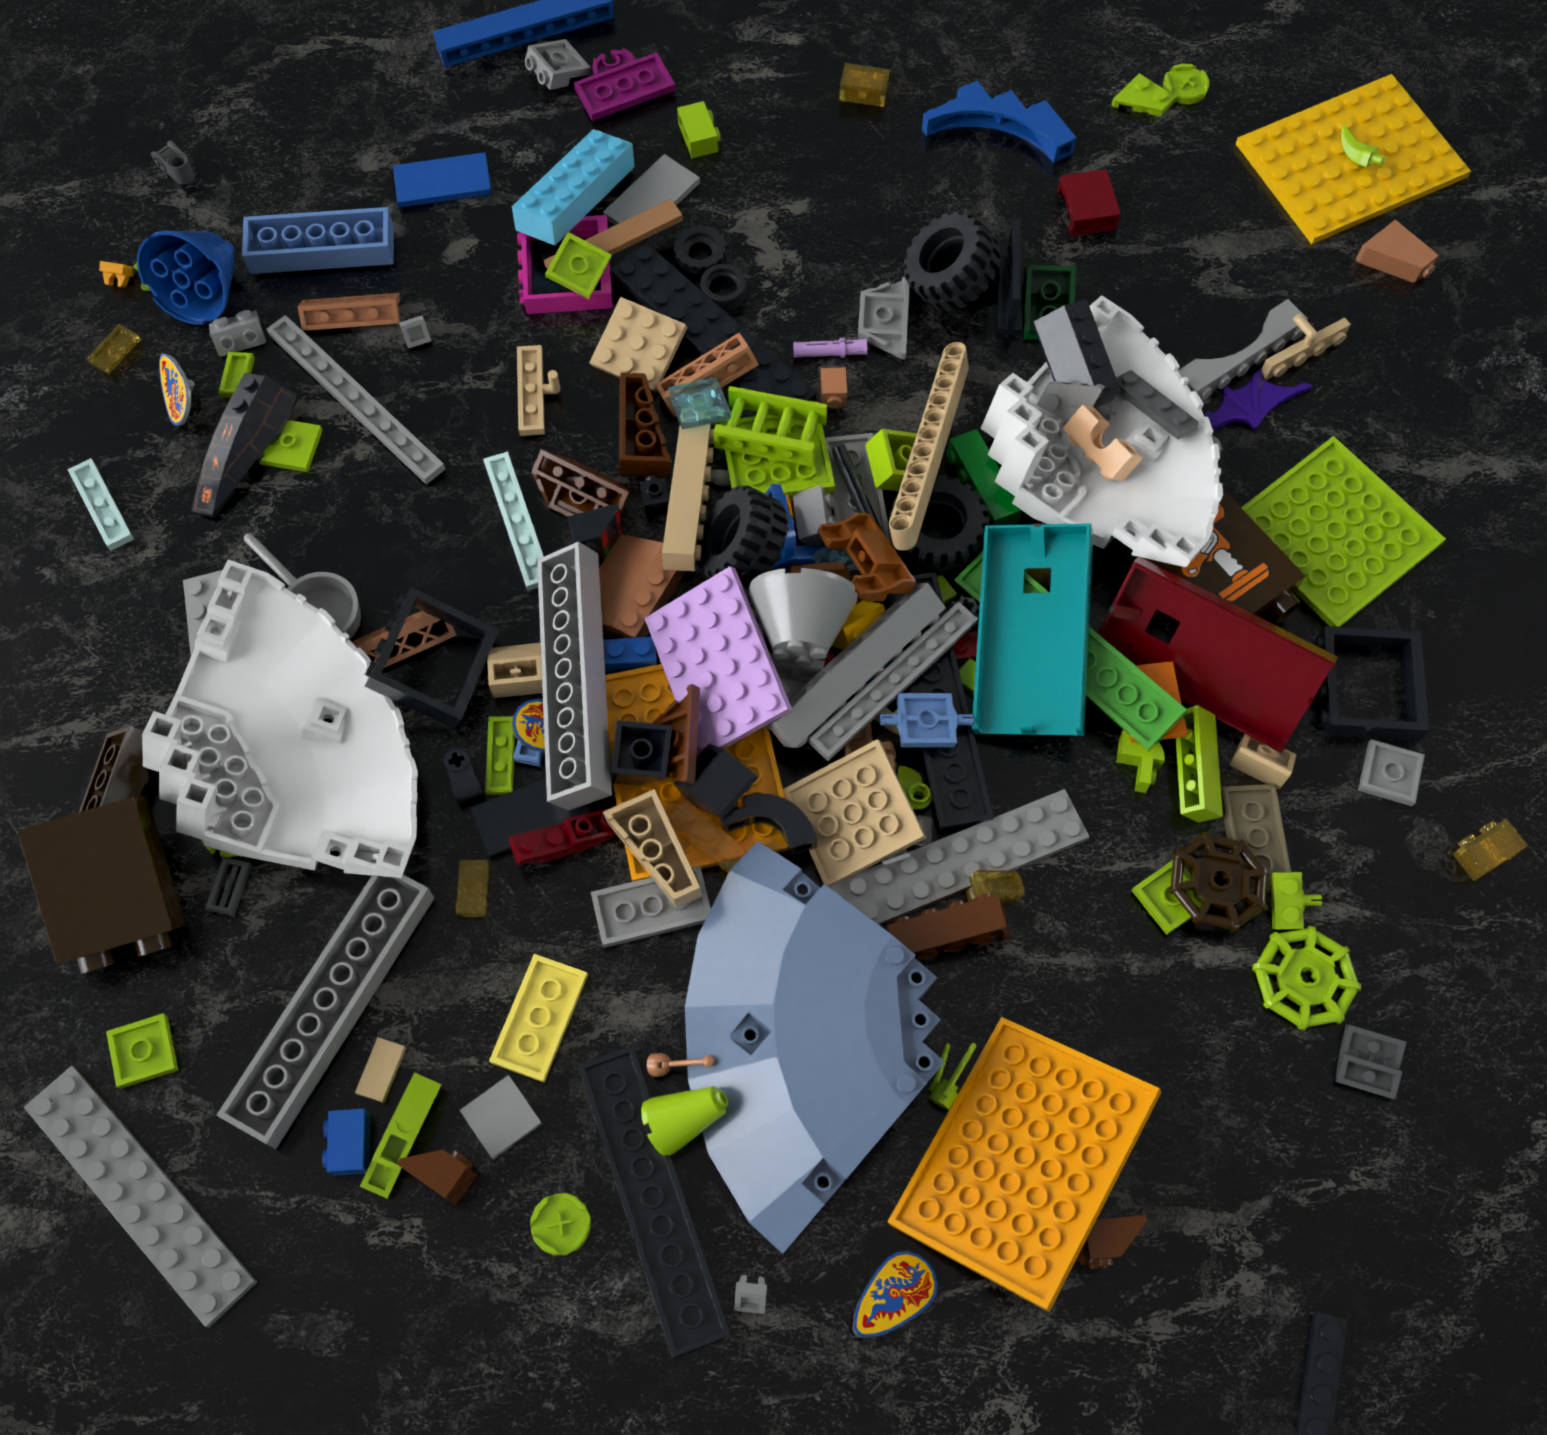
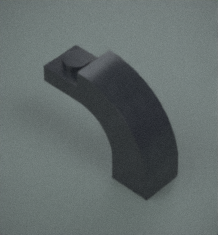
[720,794,818,856]

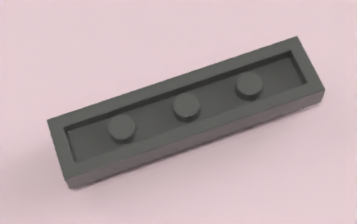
[1116,370,1199,440]

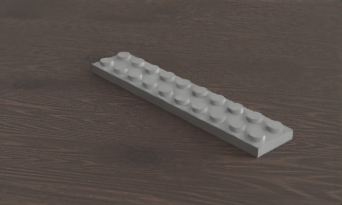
[828,789,1089,926]
[24,1066,257,1328]

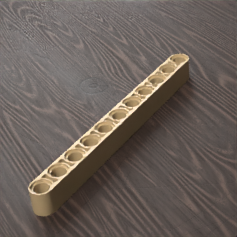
[889,342,969,550]

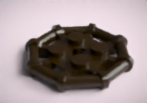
[1168,832,1270,932]

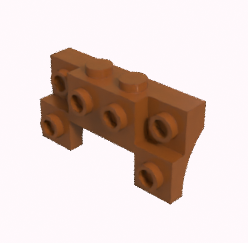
[817,513,916,602]

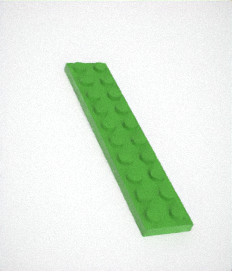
[954,551,1187,752]

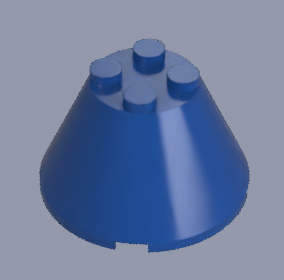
[137,230,235,325]

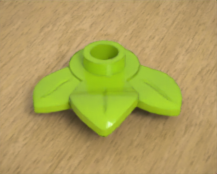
[898,766,932,810]

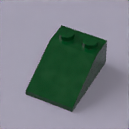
[1023,265,1076,340]

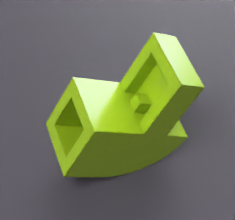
[1116,730,1165,793]

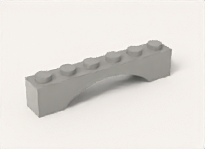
[1178,299,1308,401]

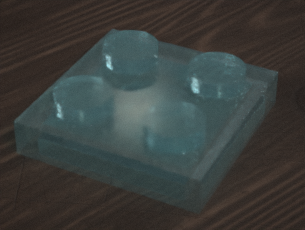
[668,377,731,430]

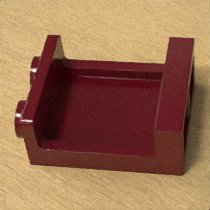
[1058,169,1121,236]

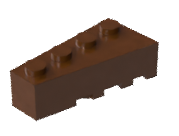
[619,372,671,477]

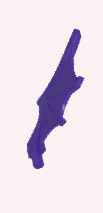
[1204,370,1312,432]

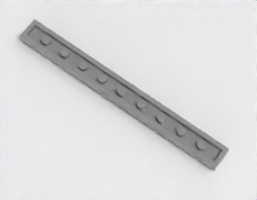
[266,315,445,485]

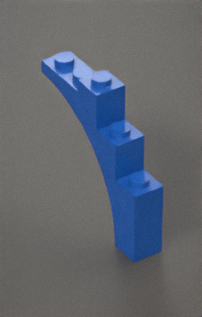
[922,81,1076,163]

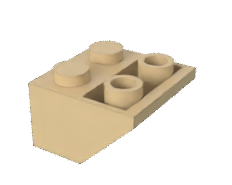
[487,643,543,698]

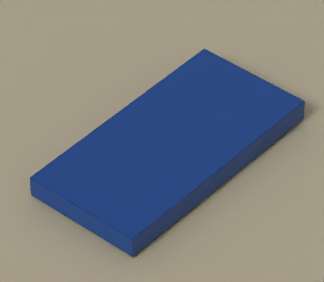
[393,152,492,208]

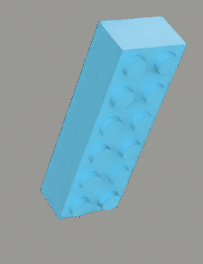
[512,129,634,245]

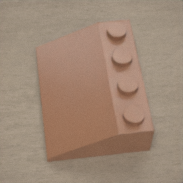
[599,534,686,639]

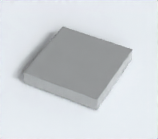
[1358,739,1425,806]
[460,1075,542,1160]

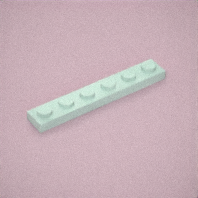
[483,452,544,591]

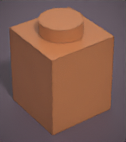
[820,367,847,408]

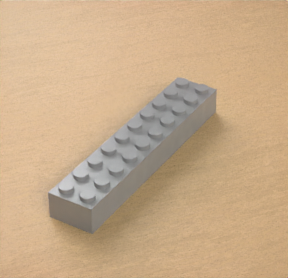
[537,542,612,811]
[217,875,434,1149]

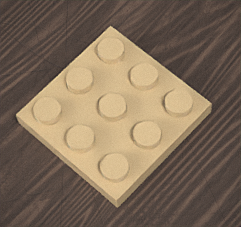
[589,297,688,393]

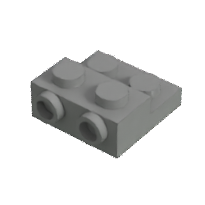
[525,39,591,90]

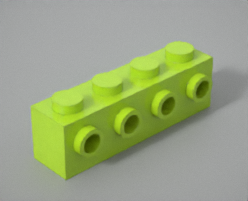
[1176,705,1223,823]

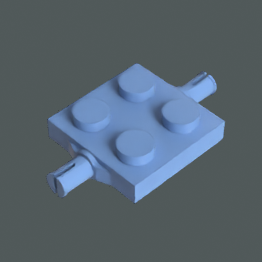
[880,693,973,747]

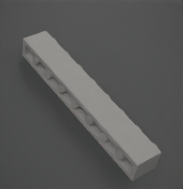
[768,583,946,748]

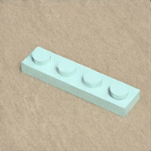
[68,458,134,551]

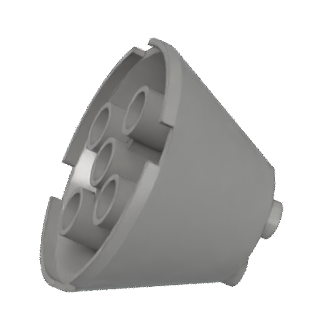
[749,568,858,667]

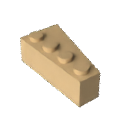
[603,789,703,908]

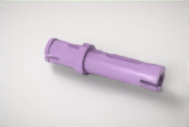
[793,338,867,358]

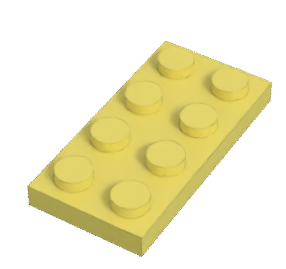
[489,954,588,1083]

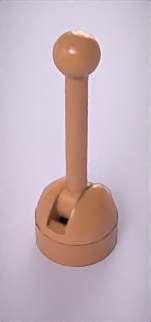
[647,1053,715,1077]

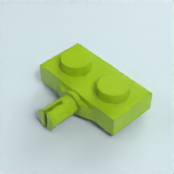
[1270,872,1322,929]

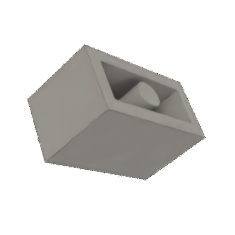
[792,485,837,546]

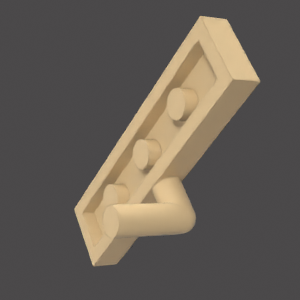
[1261,313,1351,380]
[517,345,560,436]

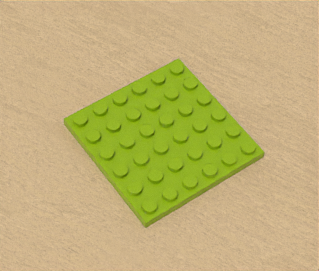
[1242,436,1446,627]

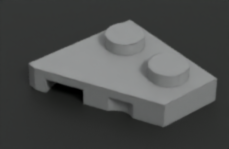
[1037,381,1105,423]

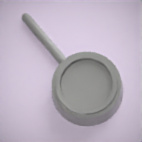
[244,533,361,640]

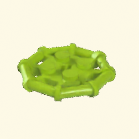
[1252,926,1361,1030]

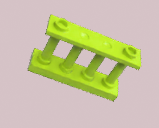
[713,386,827,467]

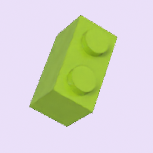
[677,101,721,158]

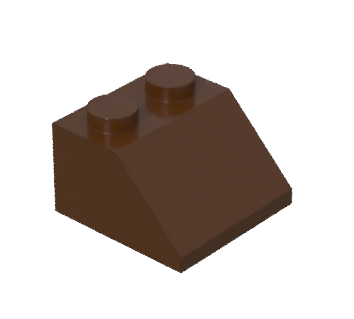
[397,1150,477,1206]
[1079,1215,1147,1270]

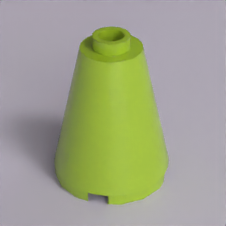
[641,1086,728,1156]

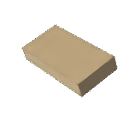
[355,1037,406,1103]

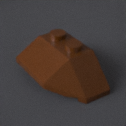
[531,449,630,516]

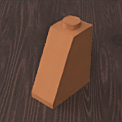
[1356,220,1439,283]

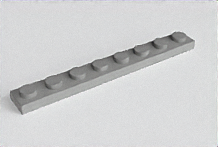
[809,602,978,761]

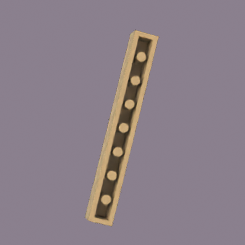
[662,399,718,571]

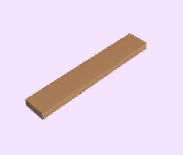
[544,199,683,269]

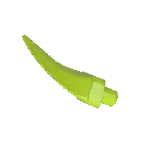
[1341,126,1386,168]

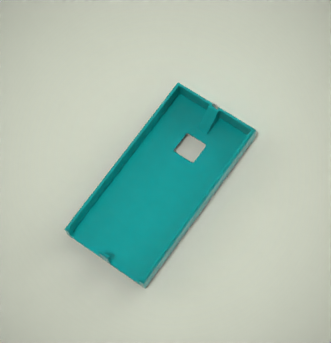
[972,523,1094,736]

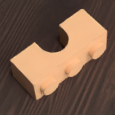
[1063,404,1143,481]

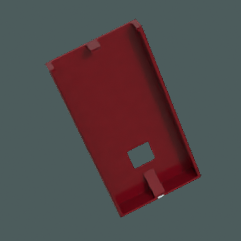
[1097,556,1338,753]

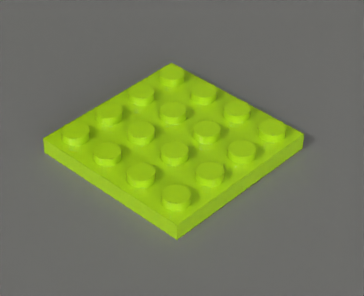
[720,414,835,498]

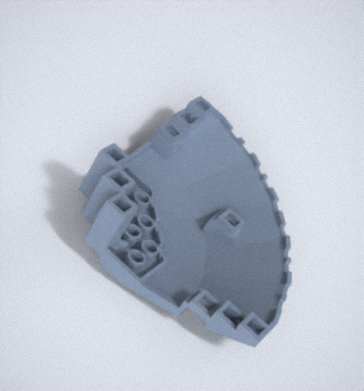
[685,841,945,1254]

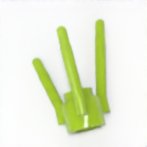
[928,1043,976,1110]

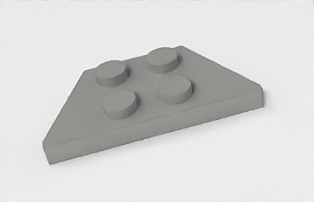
[858,277,909,359]

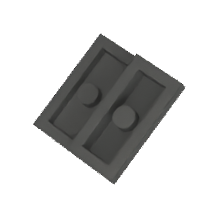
[1336,1024,1406,1099]

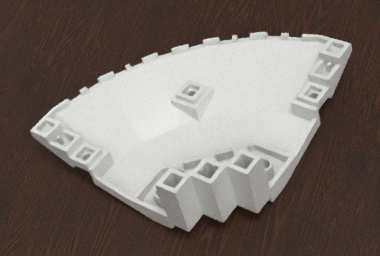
[981,295,1223,567]
[142,560,418,878]

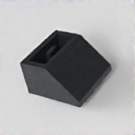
[673,744,758,819]

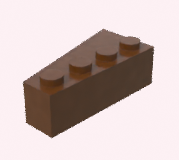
[887,893,1013,960]

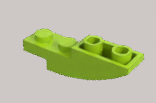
[360,1072,442,1198]

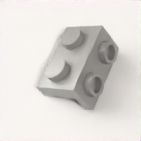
[209,310,266,356]

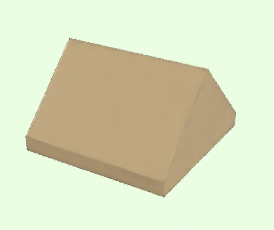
[1229,734,1296,790]

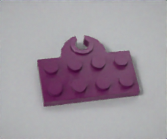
[574,48,676,121]

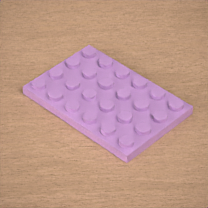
[645,566,793,756]

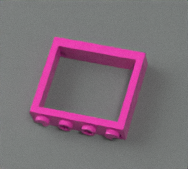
[517,215,613,314]

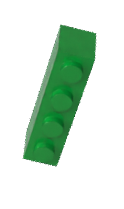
[946,429,1022,525]

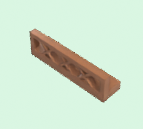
[298,293,400,331]
[655,333,759,417]
[352,611,457,668]

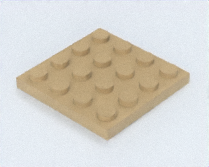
[783,739,926,886]

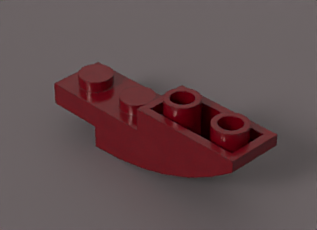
[509,807,618,865]

